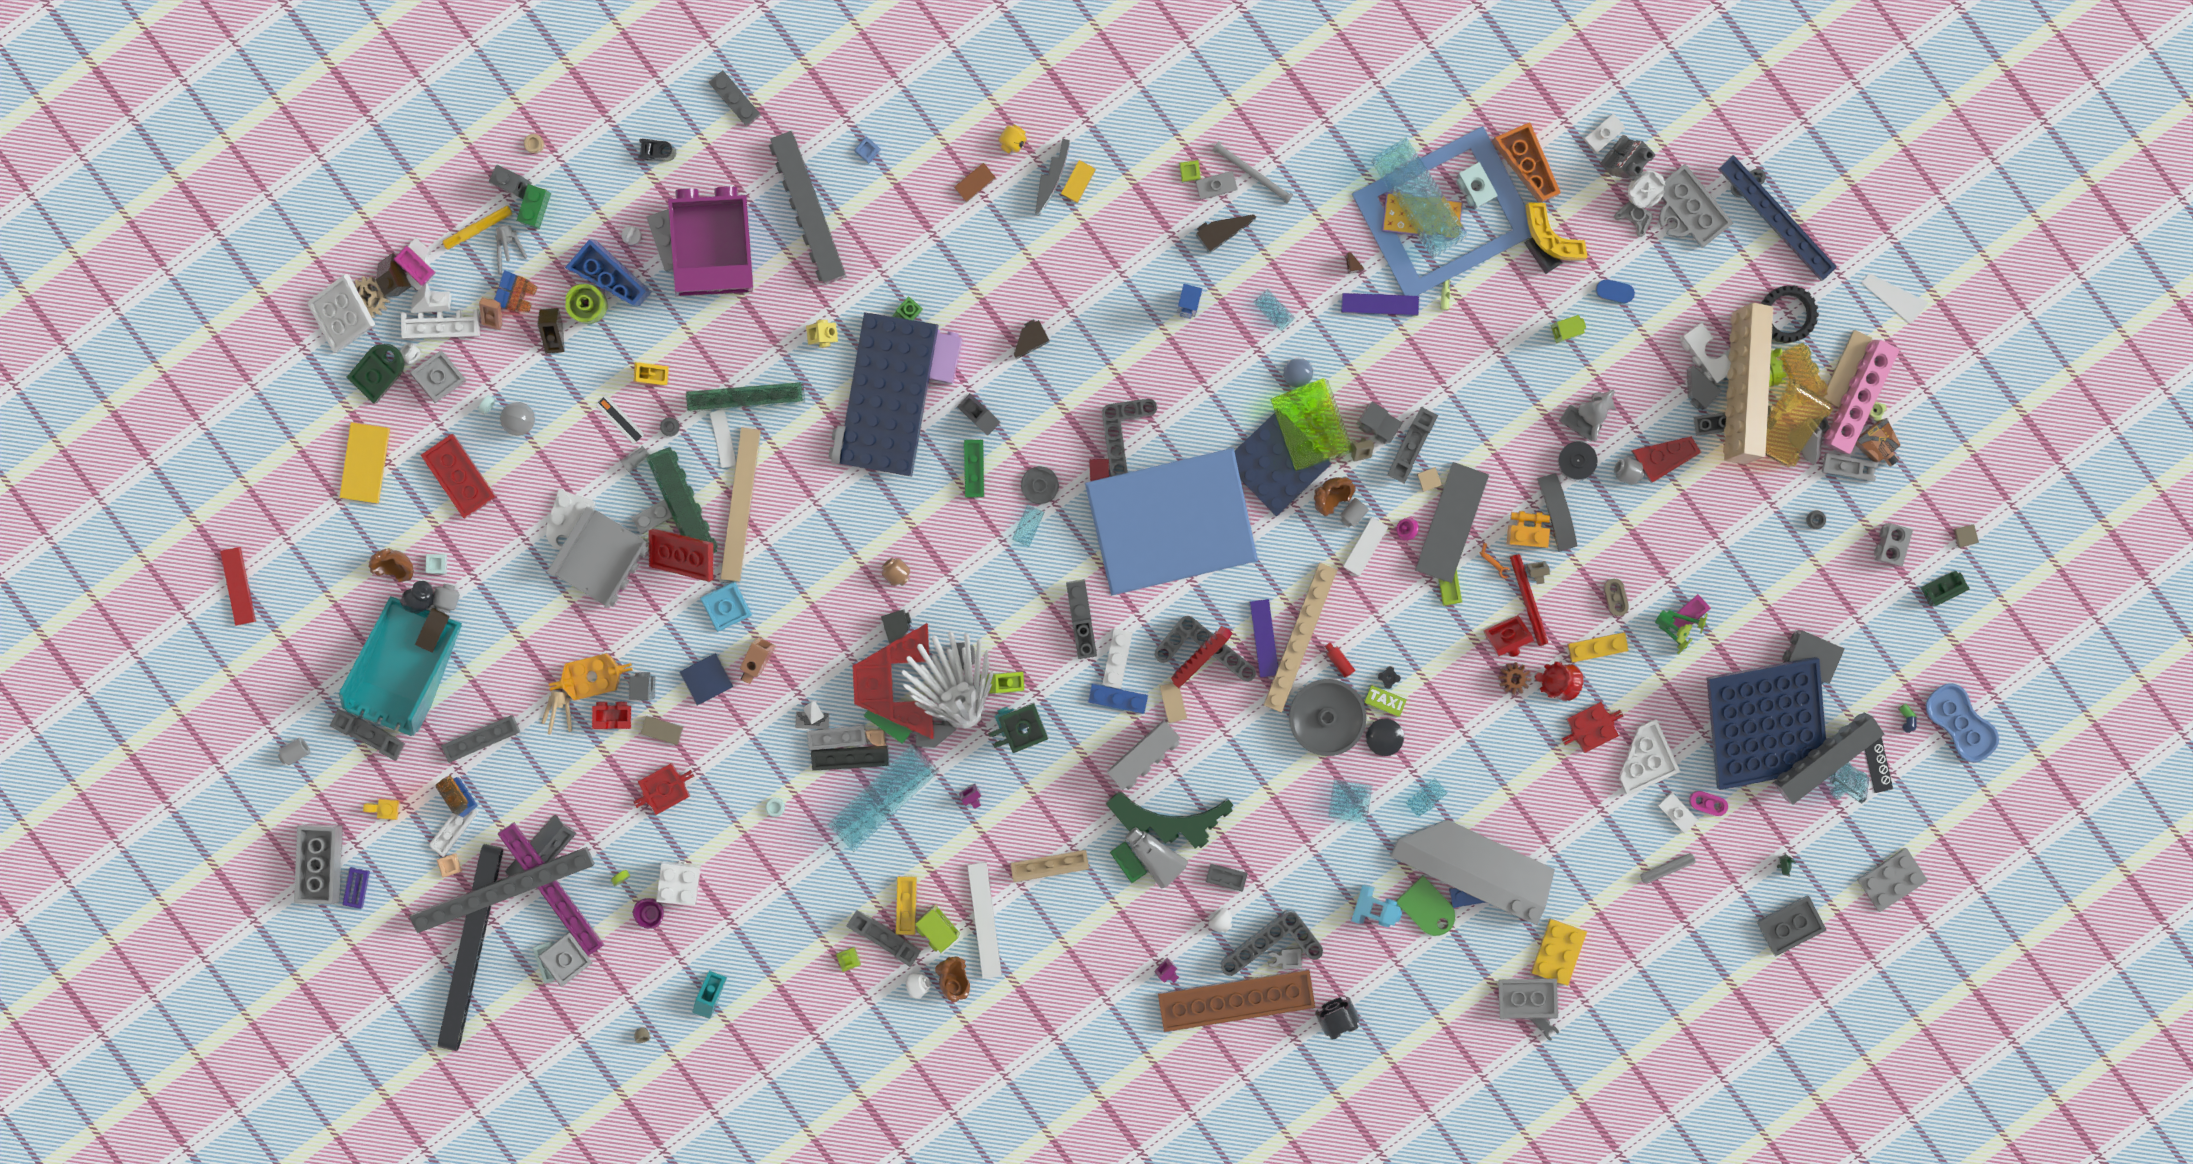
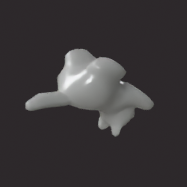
[1578,390,1616,442]

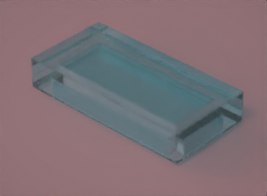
[1012,505,1045,547]

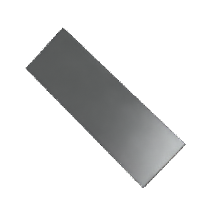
[1415,462,1489,583]

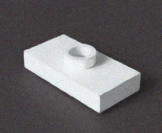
[1584,113,1626,154]
[1657,792,1699,834]

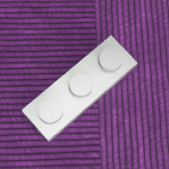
[1102,629,1133,689]

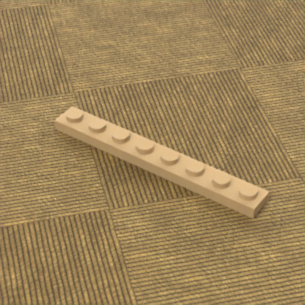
[1263,563,1337,713]

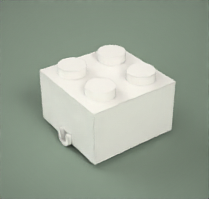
[656,861,701,906]

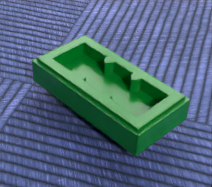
[1110,841,1147,883]

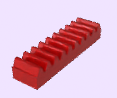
[1171,626,1233,689]

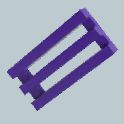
[342,867,370,909]

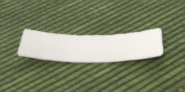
[710,410,736,468]

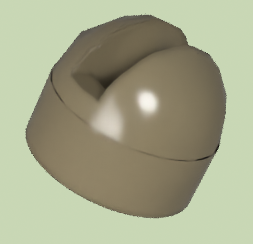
[634,1027,650,1044]

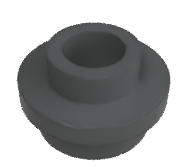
[660,417,680,437]
[1806,510,1826,529]

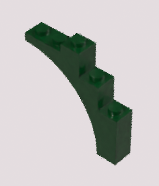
[1106,790,1234,849]

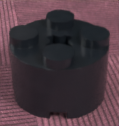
[1315,997,1360,1040]

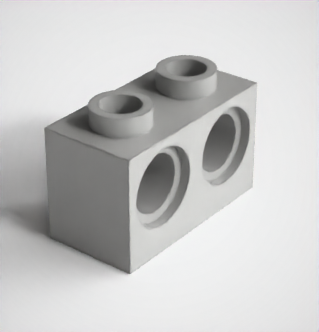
[1874,523,1913,567]

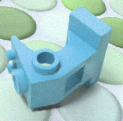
[1351,885,1402,928]

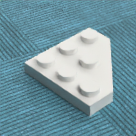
[1619,719,1681,795]

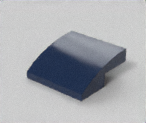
[679,653,733,706]

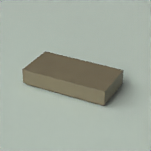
[641,715,684,745]

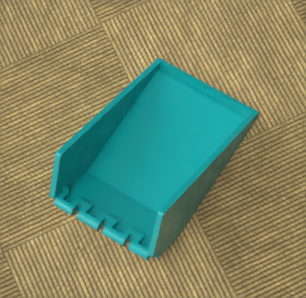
[339,596,462,736]

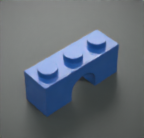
[1177,284,1203,319]

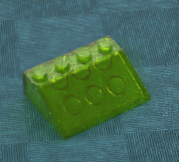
[1270,378,1354,471]

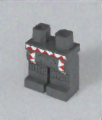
[1600,135,1655,181]

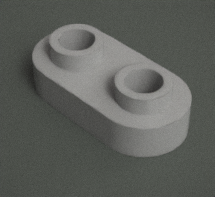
[828,425,846,464]

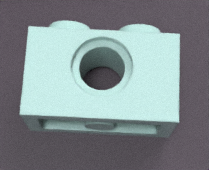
[1456,162,1498,209]

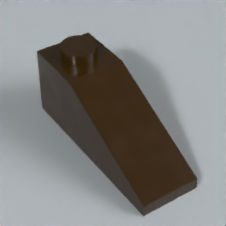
[1196,214,1256,254]

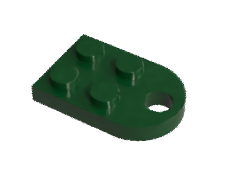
[346,343,404,404]

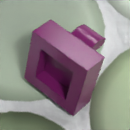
[959,784,981,809]
[1154,958,1179,983]

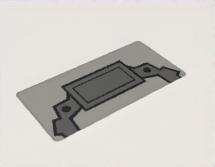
[795,712,829,729]

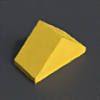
[633,362,669,385]

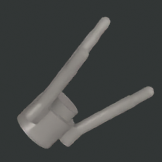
[495,225,527,275]

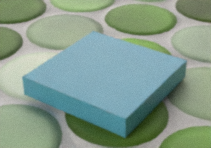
[700,581,752,632]

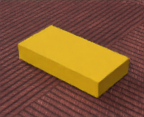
[1061,160,1096,203]

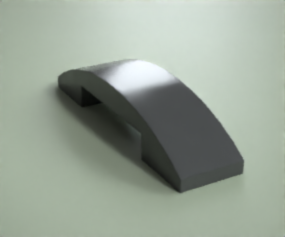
[1387,407,1438,484]
[1537,473,1577,552]
[330,709,405,761]
[846,910,921,967]

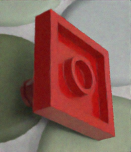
[1483,615,1534,657]

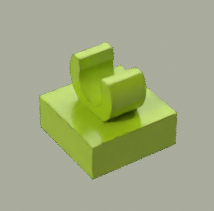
[836,947,861,972]

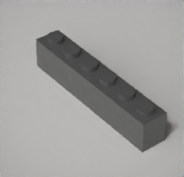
[1773,712,1885,805]

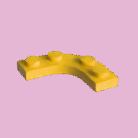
[1525,202,1588,261]

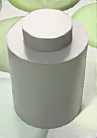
[1340,498,1369,528]
[278,737,310,765]

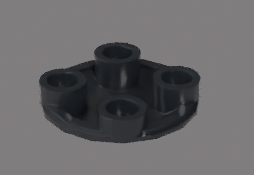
[1366,718,1404,756]

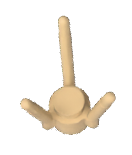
[541,691,572,735]

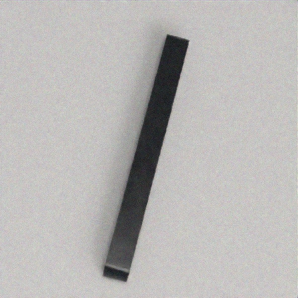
[438,844,503,1051]

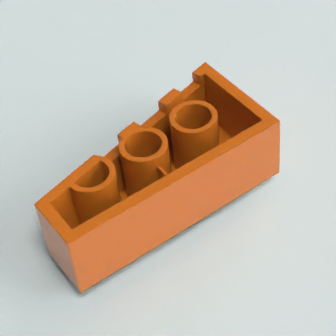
[1491,122,1561,203]

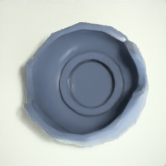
[1283,358,1313,388]

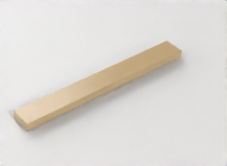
[721,427,761,582]

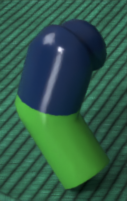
[1898,703,1917,733]

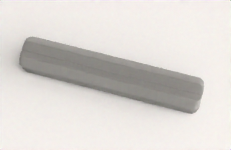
[1640,853,1696,884]

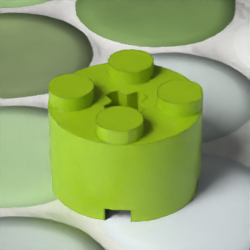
[565,284,608,325]

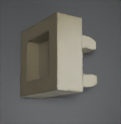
[1351,437,1374,462]
[1527,561,1550,584]

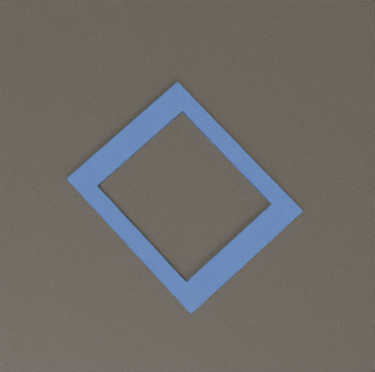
[1352,126,1532,296]

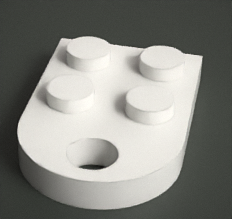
[546,489,596,550]

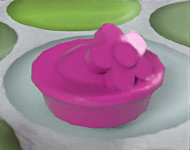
[1396,517,1419,541]

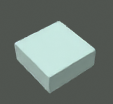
[426,554,447,574]

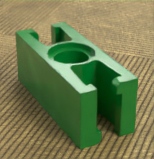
[864,710,912,744]

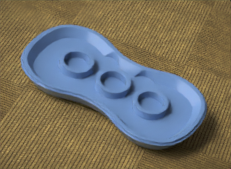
[1926,683,1999,763]

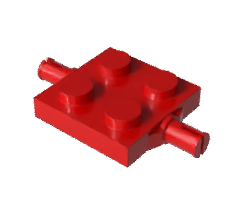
[1561,702,1624,753]
[633,763,695,815]

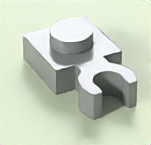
[1268,948,1302,969]

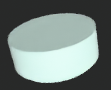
[478,395,495,415]
[765,798,785,817]

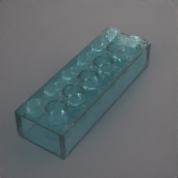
[1372,137,1468,258]
[827,744,939,852]

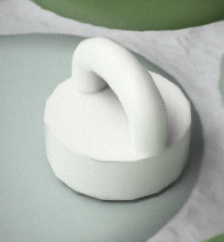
[621,226,642,246]
[400,343,420,364]

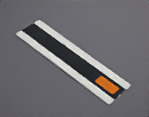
[596,395,644,444]

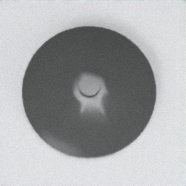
[1289,679,1367,756]

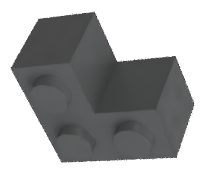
[1356,401,1403,444]

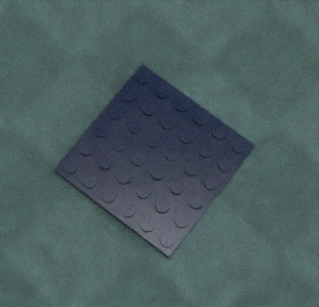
[1706,657,1826,790]

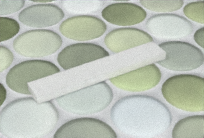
[968,862,1002,979]

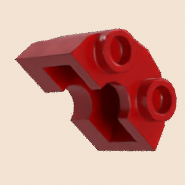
[592,701,631,729]

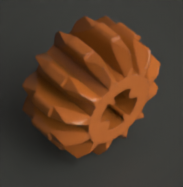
[1498,662,1531,695]

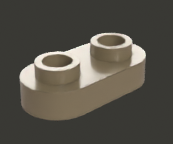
[1604,578,1629,616]

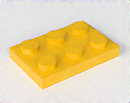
[1531,918,1587,986]

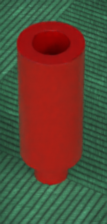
[1324,642,1356,678]

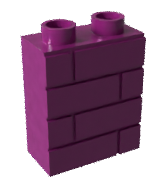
[668,186,753,297]

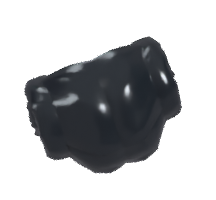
[400,580,433,614]

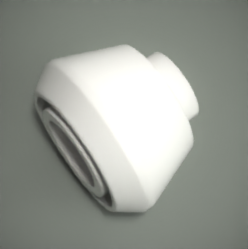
[1208,908,1233,933]
[906,973,931,999]

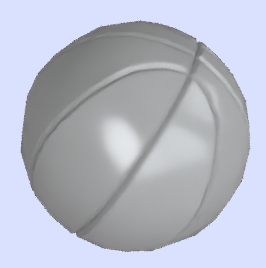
[500,402,535,436]

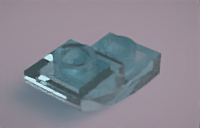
[1253,289,1295,331]

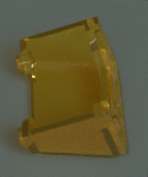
[1765,378,1833,468]

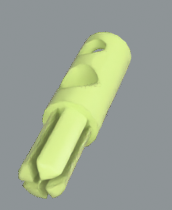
[1440,279,1450,311]

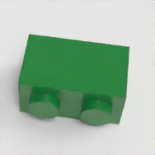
[516,184,551,230]

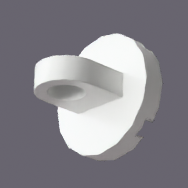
[1628,170,1665,208]

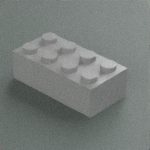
[1107,720,1180,790]
[294,824,343,904]

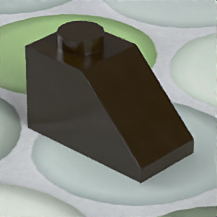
[375,253,412,296]
[537,308,565,354]
[1014,319,1050,360]

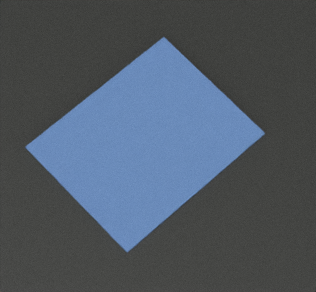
[1085,448,1258,596]

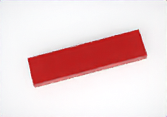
[220,547,256,626]

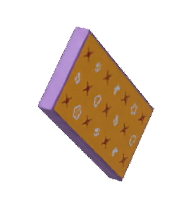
[1382,193,1463,241]

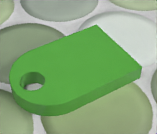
[1396,875,1455,936]

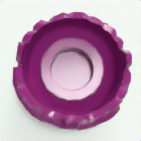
[632,898,664,929]

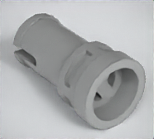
[620,446,650,473]

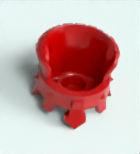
[1534,661,1584,702]

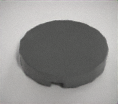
[1021,466,1059,505]

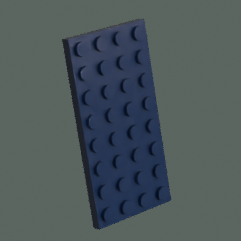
[840,312,939,477]

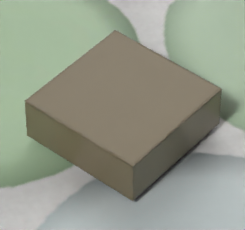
[1953,524,1979,548]

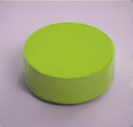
[611,870,630,887]

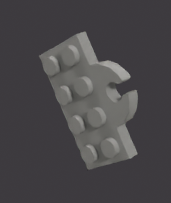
[1659,164,1733,248]

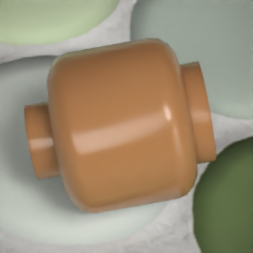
[882,557,910,586]

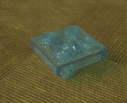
[1830,762,1870,804]
[1328,779,1372,823]

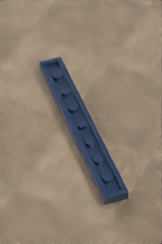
[1718,155,1837,281]

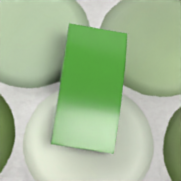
[891,296,923,320]

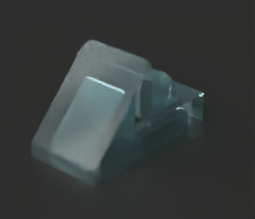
[1405,778,1447,817]

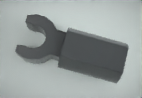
[1530,1019,1559,1041]

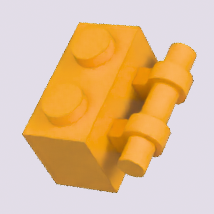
[1506,511,1550,548]

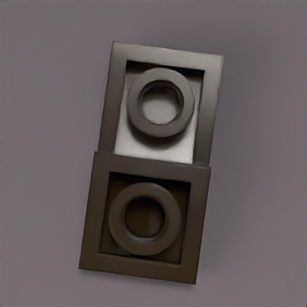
[415,608,450,653]

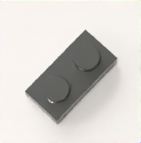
[1559,405,1602,442]

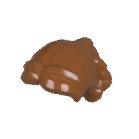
[1314,477,1356,517]
[368,548,414,582]
[935,956,970,1002]

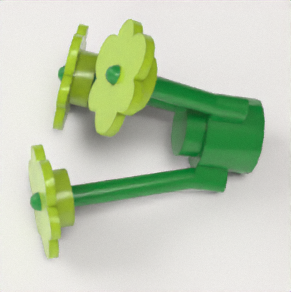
[1655,609,1708,655]

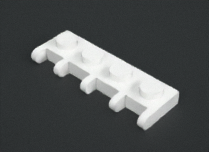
[401,309,480,339]

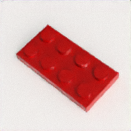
[421,434,496,519]
[648,529,713,582]

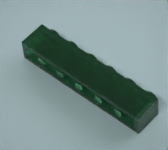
[686,382,805,412]
[646,447,718,555]

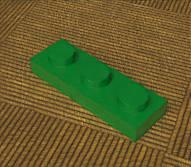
[964,439,985,498]

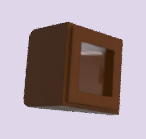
[1345,252,1365,274]

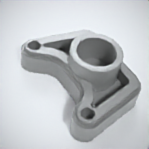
[1614,201,1653,237]

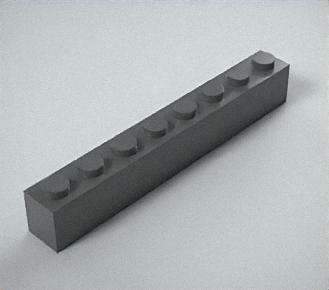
[769,131,847,285]

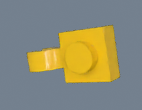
[363,798,399,820]

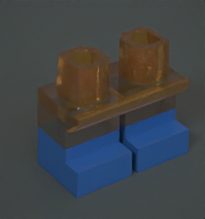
[494,270,538,313]
[435,775,478,818]

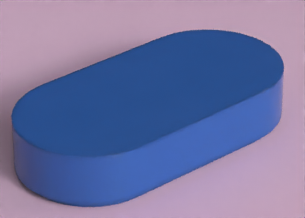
[1596,279,1635,304]

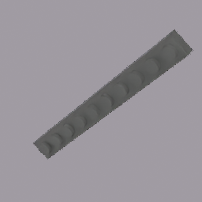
[409,847,595,933]

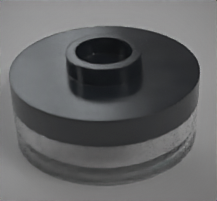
[1557,441,1598,482]

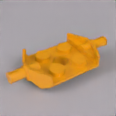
[549,653,633,701]

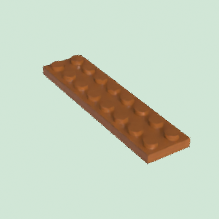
[1158,969,1316,1032]

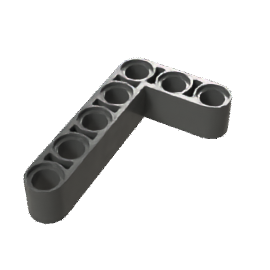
[1102,399,1157,476]
[1154,616,1256,682]
[1221,910,1323,976]

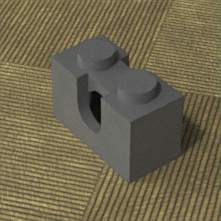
[629,672,656,701]

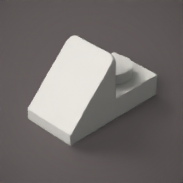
[411,283,452,313]

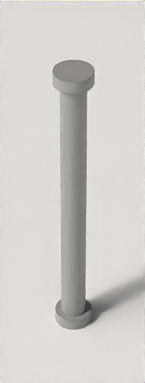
[1212,141,1293,204]

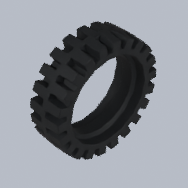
[1761,285,1819,343]

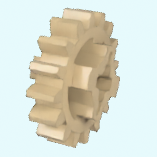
[355,276,390,318]

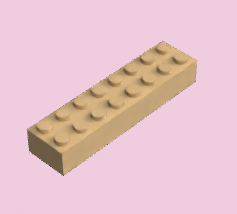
[1723,303,1773,465]

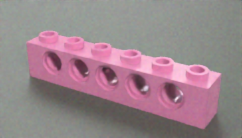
[1823,340,1900,454]

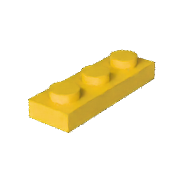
[1567,632,1629,663]
[896,876,917,935]

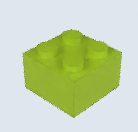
[915,904,960,953]

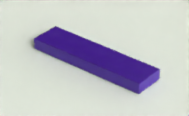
[1341,293,1419,316]
[1250,599,1278,678]

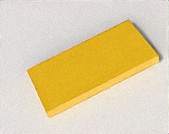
[339,422,390,504]

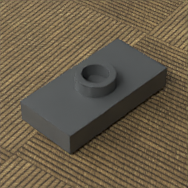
[1206,863,1248,892]

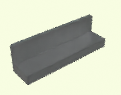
[505,815,576,877]

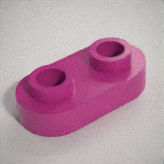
[1689,791,1728,816]

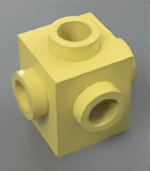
[806,320,838,348]

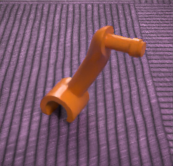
[1479,543,1510,578]

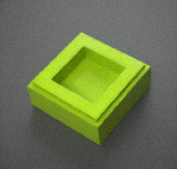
[1179,160,1201,183]

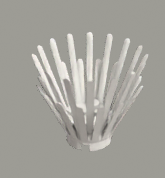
[902,632,993,729]

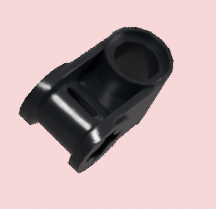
[638,138,677,161]

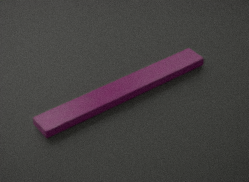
[498,822,604,956]

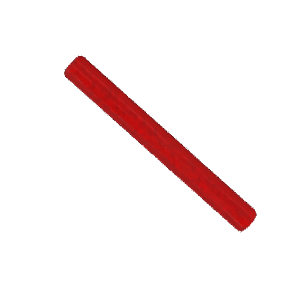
[1510,554,1548,646]

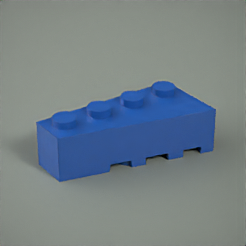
[565,239,652,306]

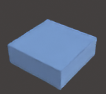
[854,136,881,164]

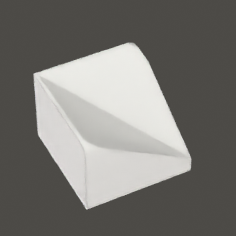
[803,701,824,724]

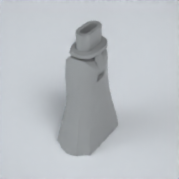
[1125,827,1188,888]

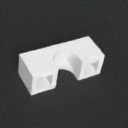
[1680,323,1731,384]

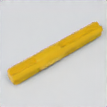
[442,205,513,250]

